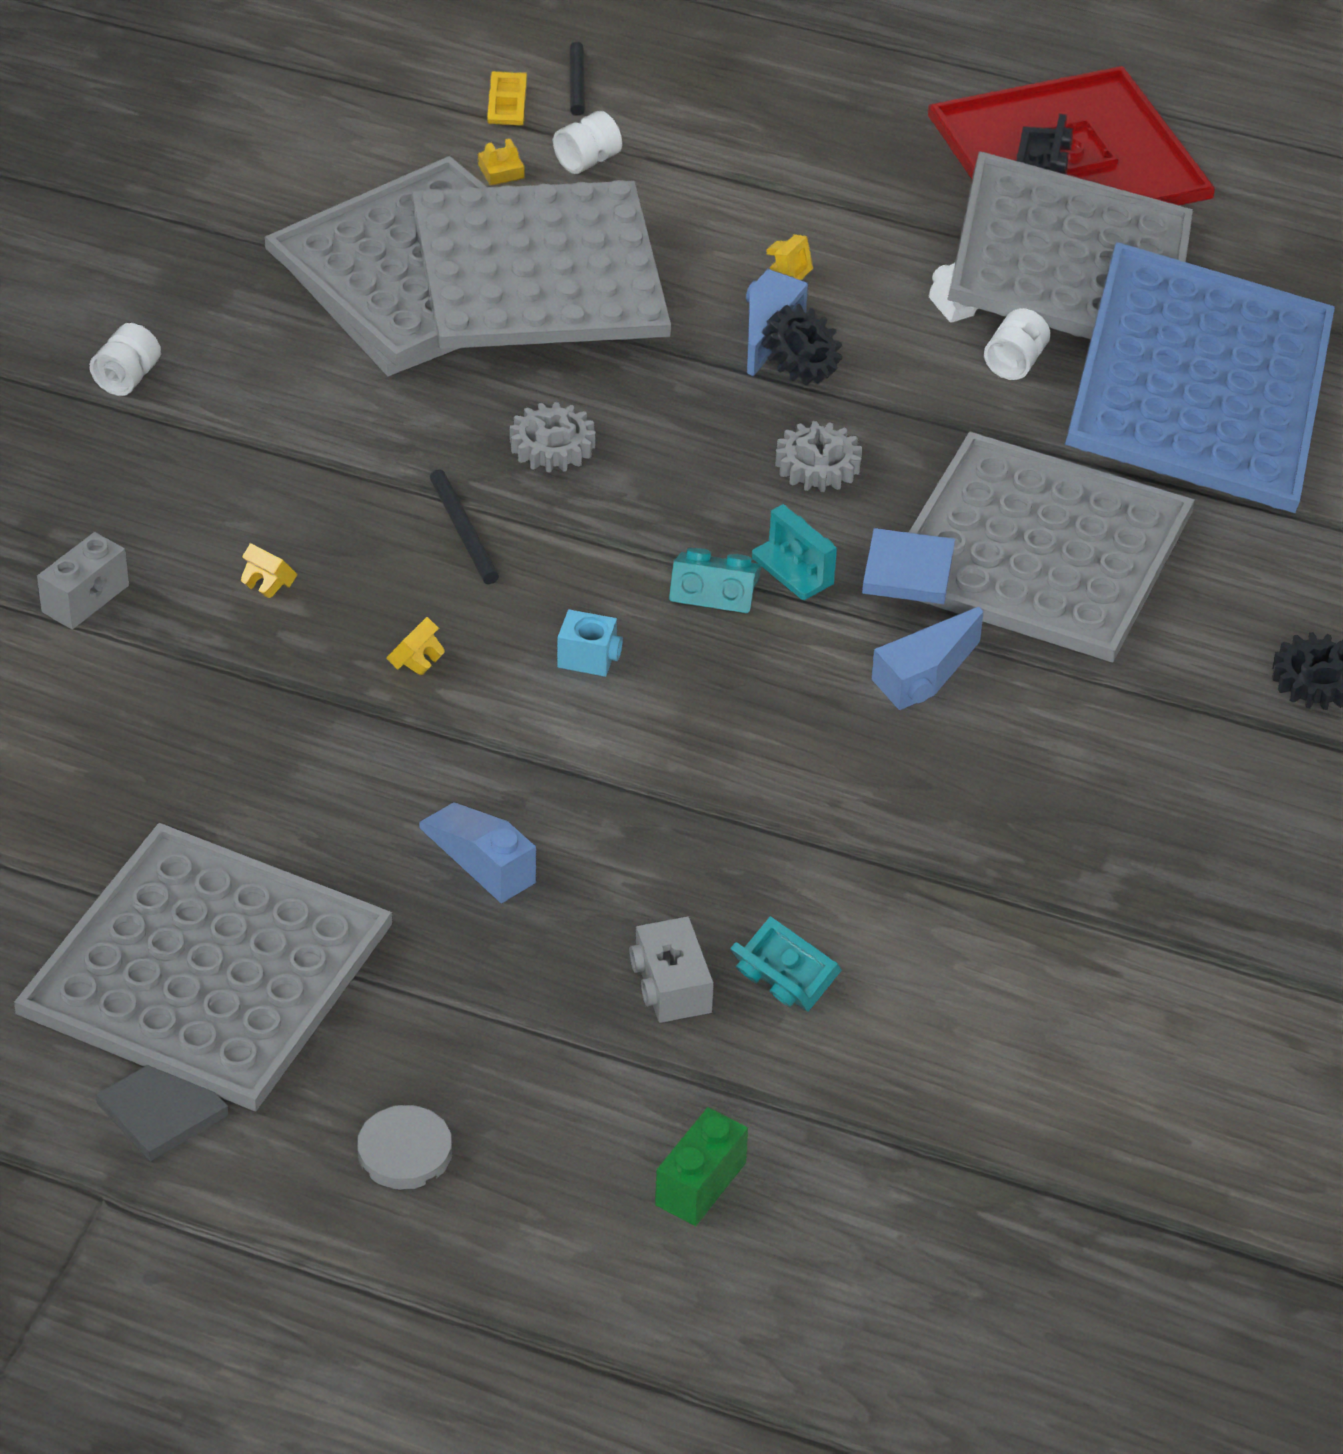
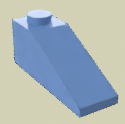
[746,269,808,376]
[872,607,984,710]
[419,802,536,904]

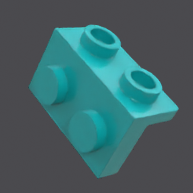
[752,504,837,600]
[669,548,761,613]
[730,916,842,1012]

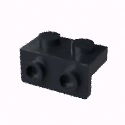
[1016,114,1073,174]

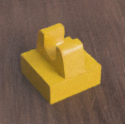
[478,139,525,186]
[766,234,813,280]
[241,543,298,598]
[386,617,445,675]

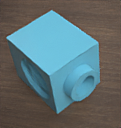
[557,609,623,677]

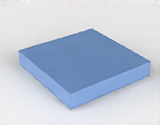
[862,528,955,604]

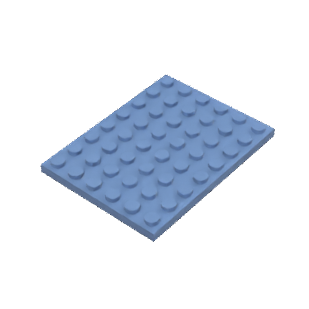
[1064,242,1335,513]

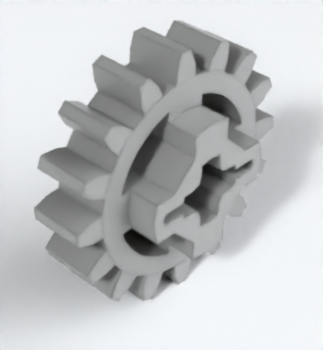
[510,402,596,472]
[775,421,862,492]

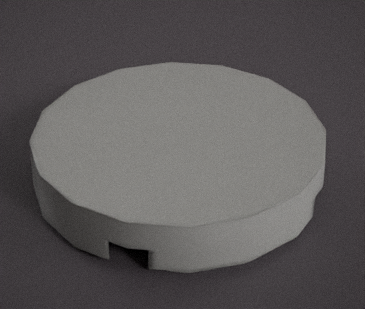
[358,1105,452,1189]

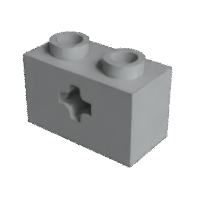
[37,532,129,630]
[629,916,713,1023]

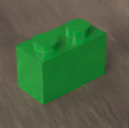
[655,1107,748,1227]

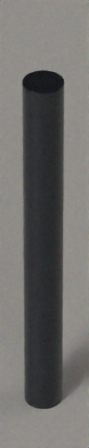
[430,469,499,584]

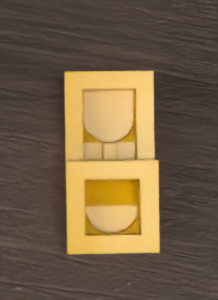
[487,72,527,125]

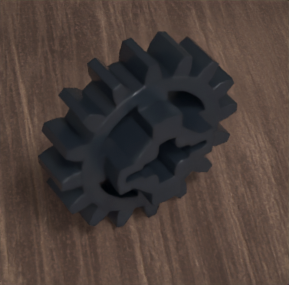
[762,304,843,386]
[1272,632,1343,710]

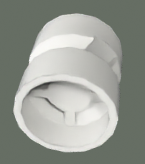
[553,111,622,174]
[984,308,1051,380]
[89,323,161,396]

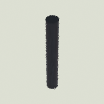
[570,42,585,116]

